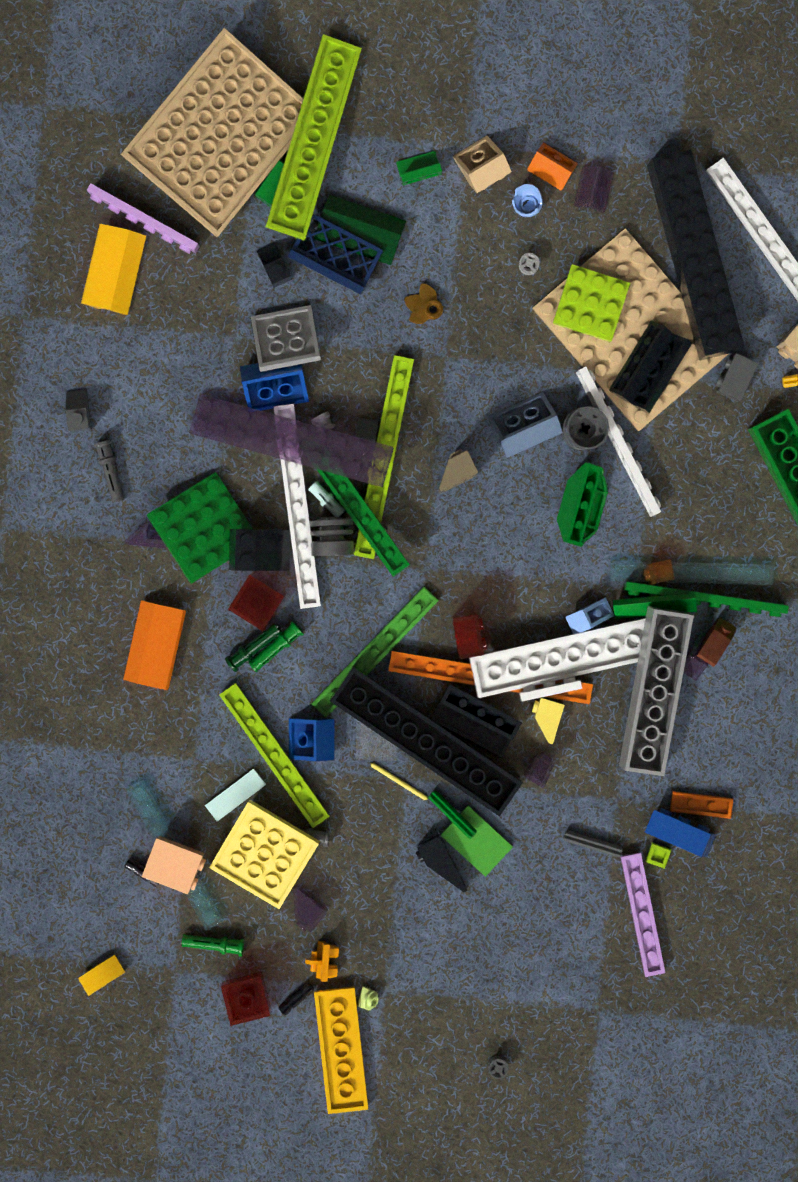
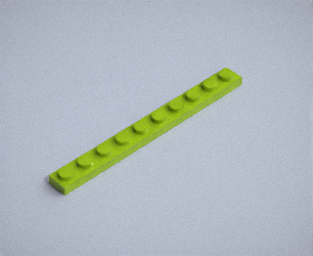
[354,355,414,559]

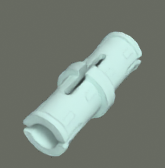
[308,481,345,517]

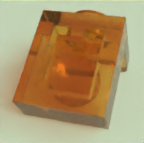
[644,559,675,584]

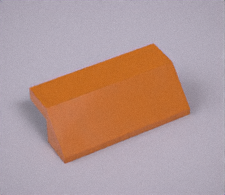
[123,600,186,690]

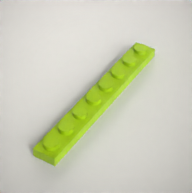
[219,683,330,828]

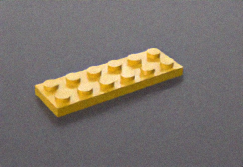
[314,986,369,1114]

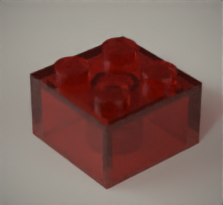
[228,575,286,631]
[452,614,487,659]
[221,972,272,1026]

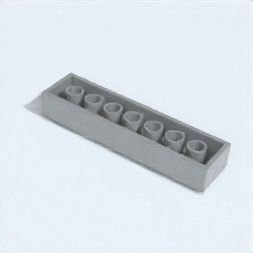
[619,606,694,776]

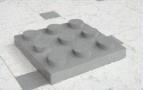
[251,305,321,372]

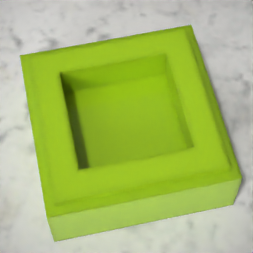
[645,842,671,869]

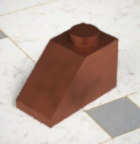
[697,617,737,667]

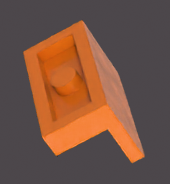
[527,142,578,190]

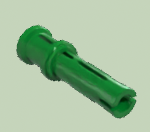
[248,621,304,672]
[182,934,245,957]

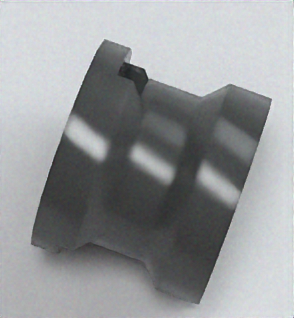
[488,1055,509,1079]

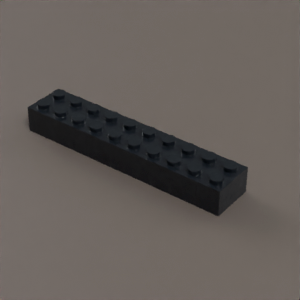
[647,150,745,361]
[330,666,523,817]

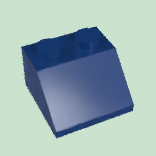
[289,718,335,762]

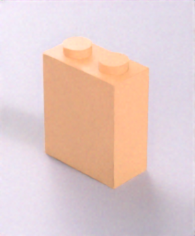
[142,836,206,894]

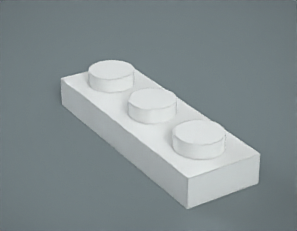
[519,677,582,701]

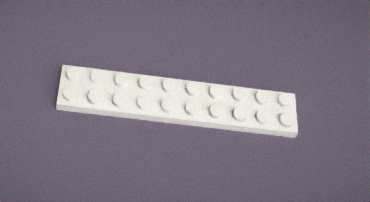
[469,618,646,698]

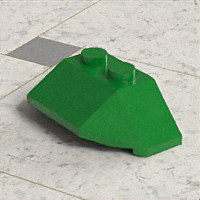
[557,462,608,547]

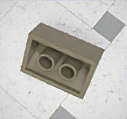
[438,449,478,494]

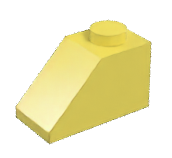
[532,697,565,744]

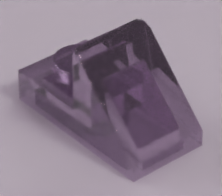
[125,522,168,549]

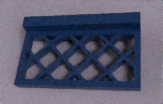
[288,213,383,295]

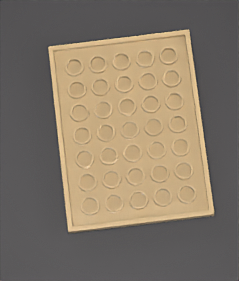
[121,28,303,237]
[532,228,728,432]

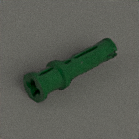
[225,623,282,672]

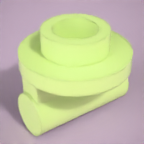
[357,986,378,1010]

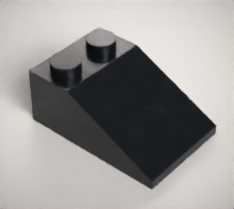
[229,529,290,571]

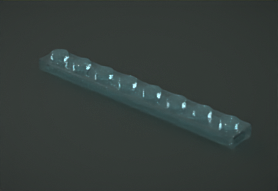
[126,779,224,931]

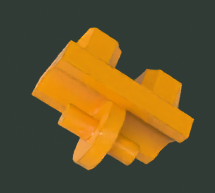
[305,941,339,982]

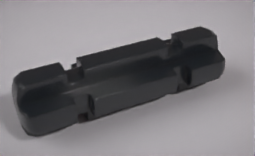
[124,857,159,887]
[279,982,314,1015]

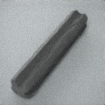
[563,830,623,857]

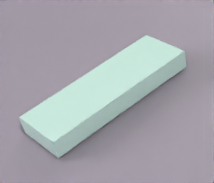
[205,769,266,821]

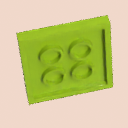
[553,264,630,342]

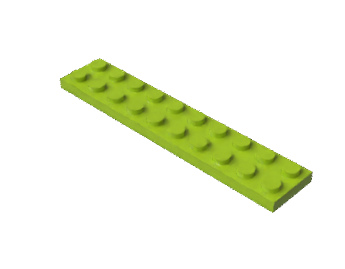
[265,34,362,240]

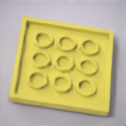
[209,799,320,909]

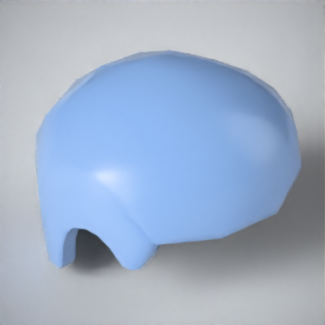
[512,184,543,217]

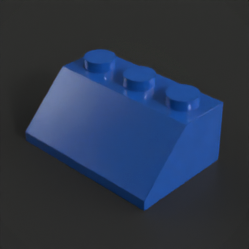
[240,363,309,413]

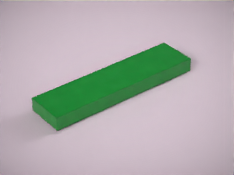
[613,593,697,619]

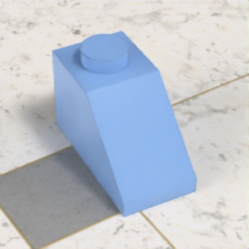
[565,597,614,634]

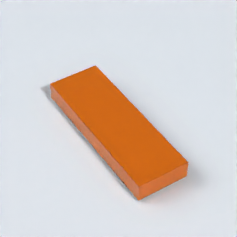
[670,791,733,819]

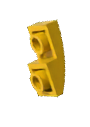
[78,955,125,996]

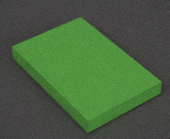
[441,805,513,877]

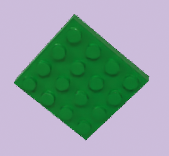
[146,472,252,584]

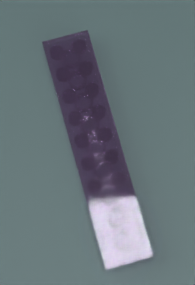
[189,394,394,488]

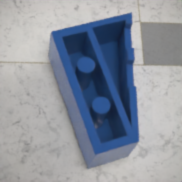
[645,808,716,857]

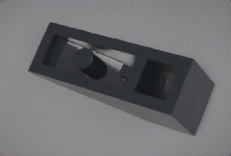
[416,834,468,893]

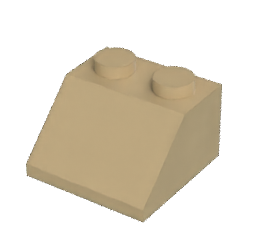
[452,136,512,193]

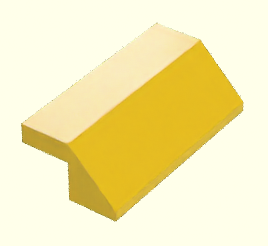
[81,224,146,315]

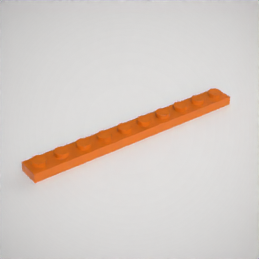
[388,651,593,704]

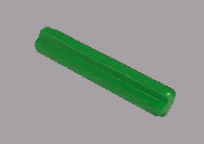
[428,791,477,839]

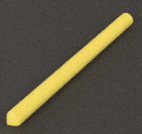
[370,763,428,800]

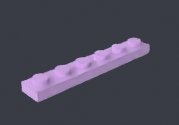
[87,183,200,254]
[620,852,665,977]

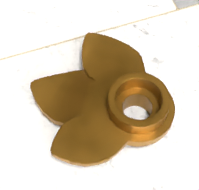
[404,283,443,324]

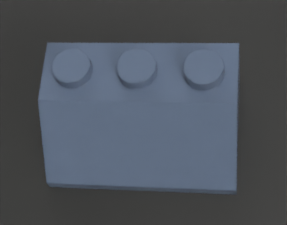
[488,392,563,458]

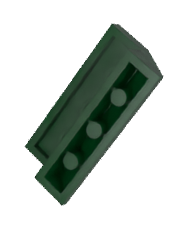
[314,194,406,265]

